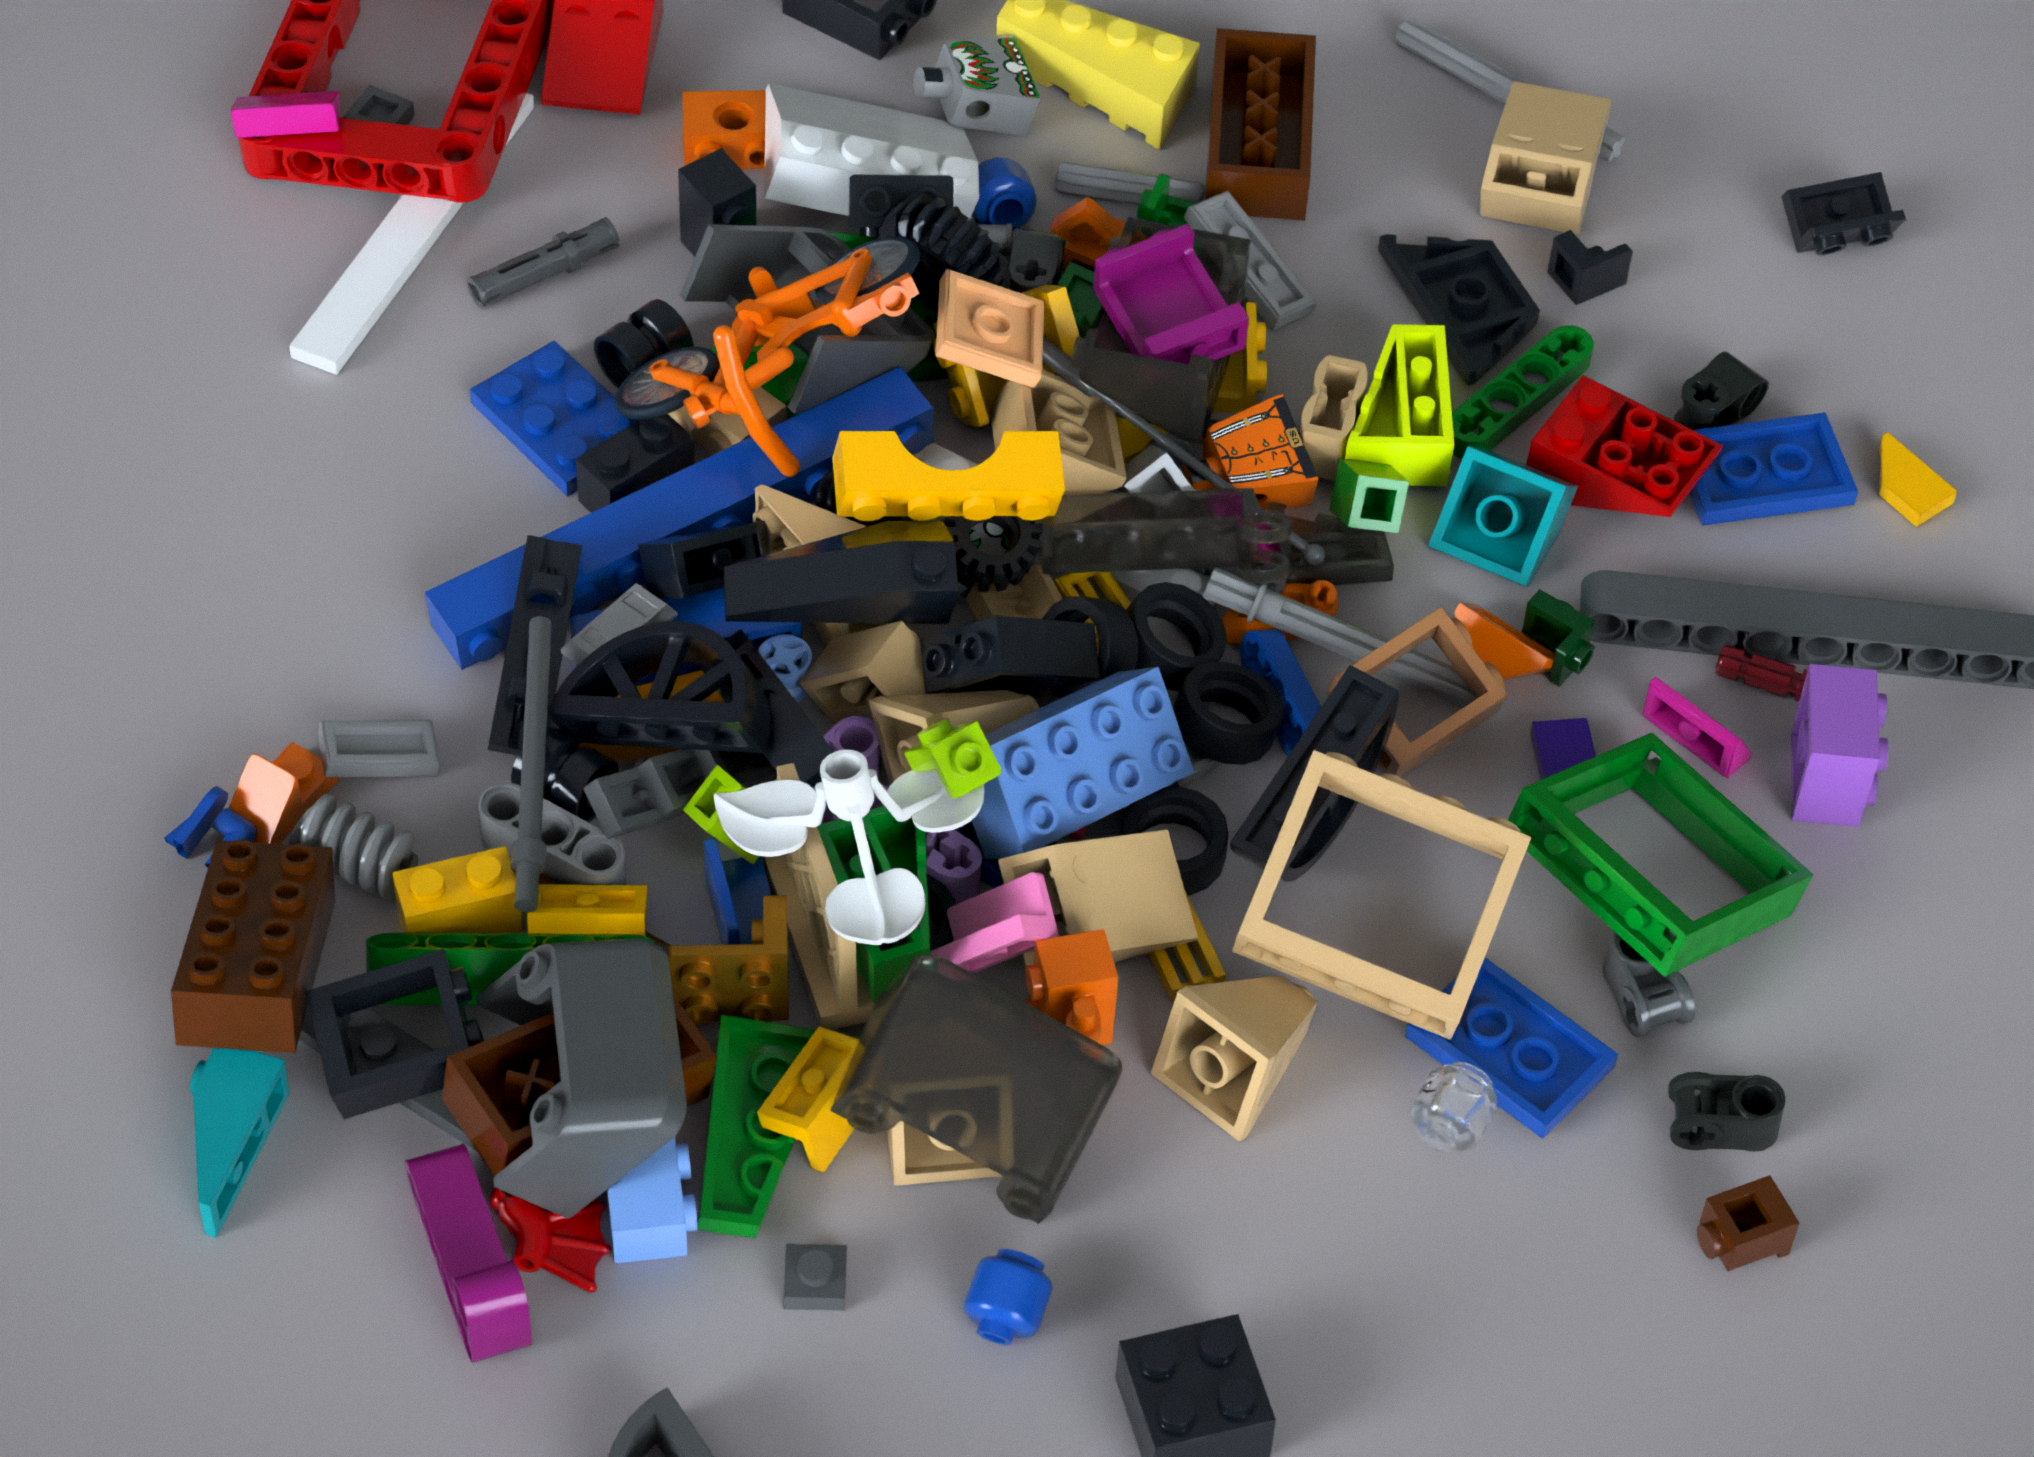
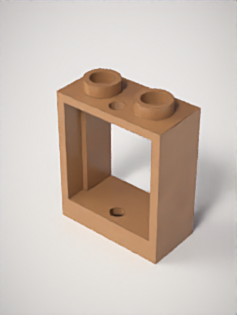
[1326,607,1507,777]

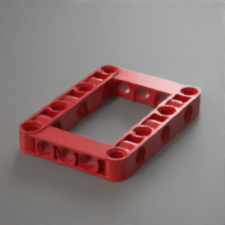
[238,0,554,203]

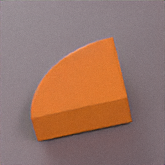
[1050,196,1125,246]

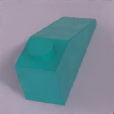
[190,1048,290,1238]

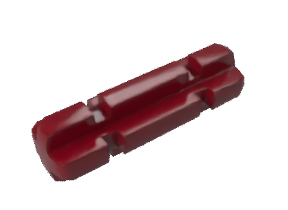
[1715,645,1808,701]

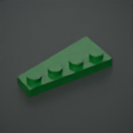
[697,1015,816,1238]

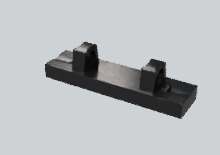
[487,535,583,756]

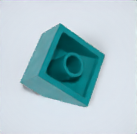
[1428,446,1578,587]

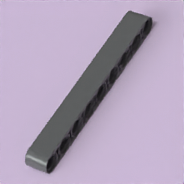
[1580,570,2034,689]

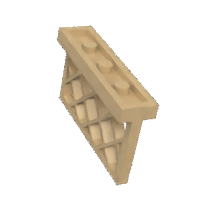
[762,763,878,1030]

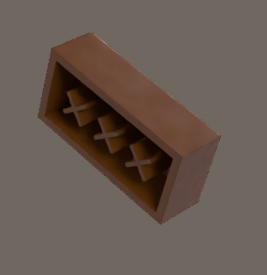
[1205,28,1316,221]
[171,840,335,1053]
[442,995,717,1176]

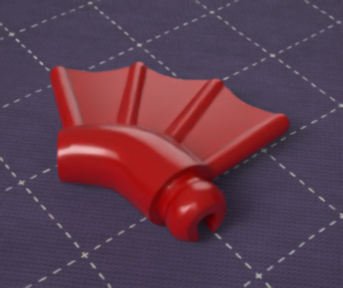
[490,1188,611,1293]

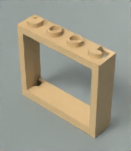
[1232,750,1531,1040]

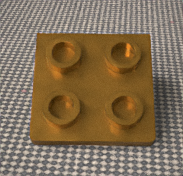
[668,895,789,1025]

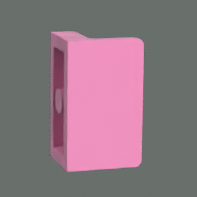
[930,872,1059,976]

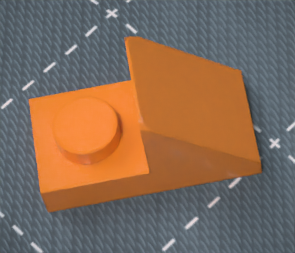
[229,742,339,844]

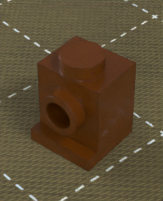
[1697,1175,1800,1271]

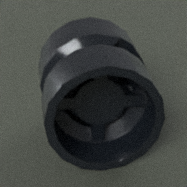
[594,299,694,395]
[511,724,619,822]

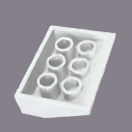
[764,83,979,218]

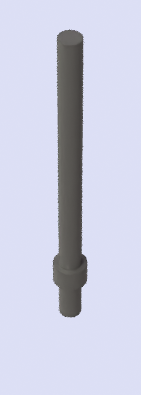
[510,616,552,912]

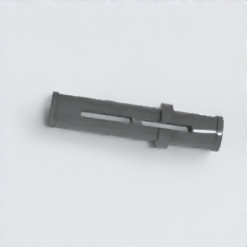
[467,217,620,308]

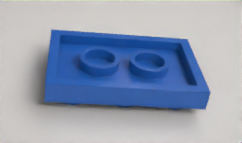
[470,340,638,497]
[1690,412,1858,526]
[1405,957,1618,1139]

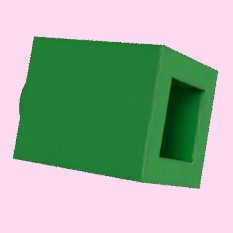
[1329,458,1409,533]

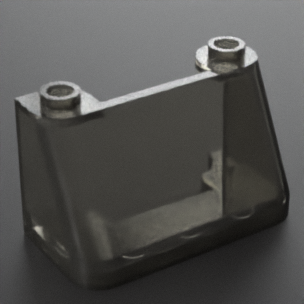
[1071,217,1251,444]
[830,955,1123,1224]

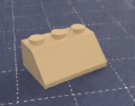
[990,370,1127,508]

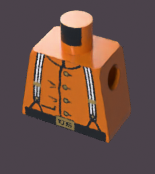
[1182,394,1319,511]

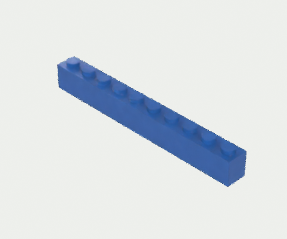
[425,366,935,670]

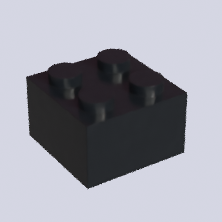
[1115,1314,1276,1457]

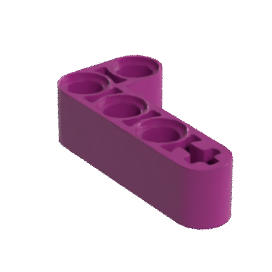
[405,1143,532,1363]

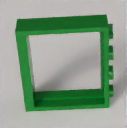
[1508,732,1814,977]

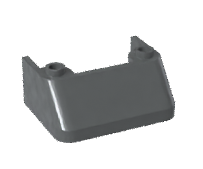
[680,224,935,413]
[476,938,687,1219]

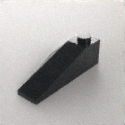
[723,521,958,624]

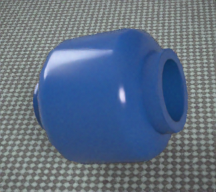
[973,157,1037,231]
[963,1249,1053,1346]

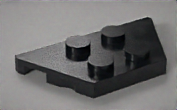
[1378,234,1540,386]

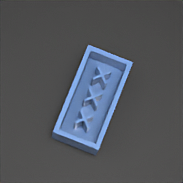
[972,667,1195,859]

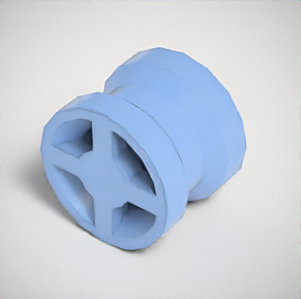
[758,634,812,703]

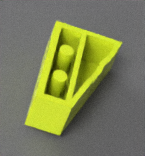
[1345,324,1454,486]

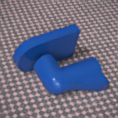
[164,786,257,868]

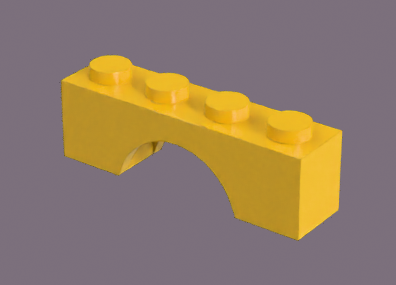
[832,431,1065,521]

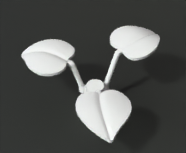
[714,749,984,945]

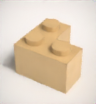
[799,620,925,723]

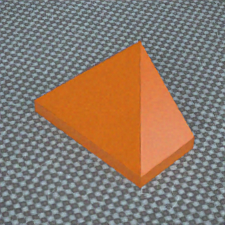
[1454,602,1555,680]

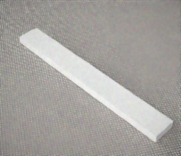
[289,93,534,375]

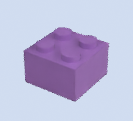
[1790,664,1888,827]

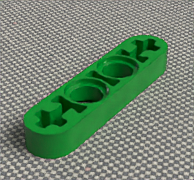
[1452,325,1594,459]

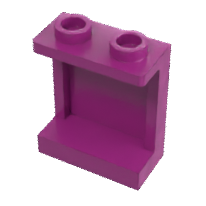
[1093,224,1249,385]

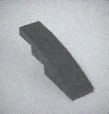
[583,749,777,839]

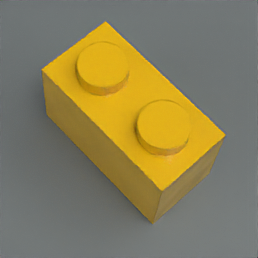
[392,846,523,933]

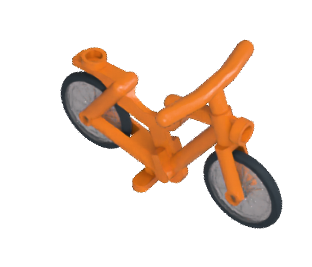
[615,237,920,477]

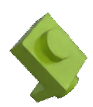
[904,719,1001,799]

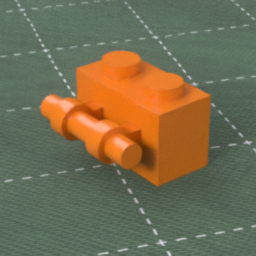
[1023,929,1118,1084]

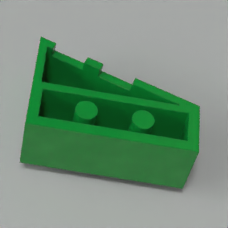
[817,806,930,1003]

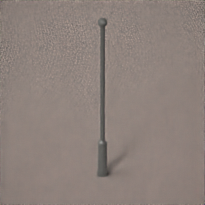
[1042,333,1325,565]

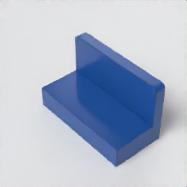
[704,838,772,945]

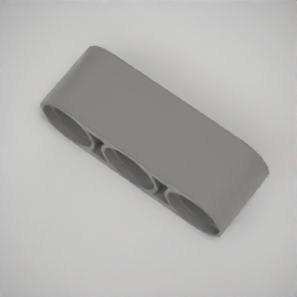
[479,782,626,885]

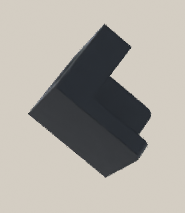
[1547,230,1633,305]

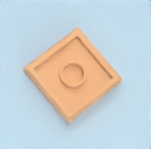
[936,269,1044,388]

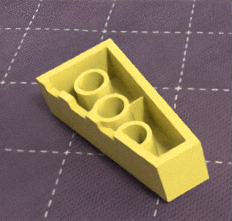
[996,0,1200,150]

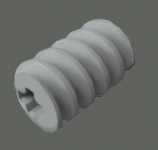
[289,793,418,903]

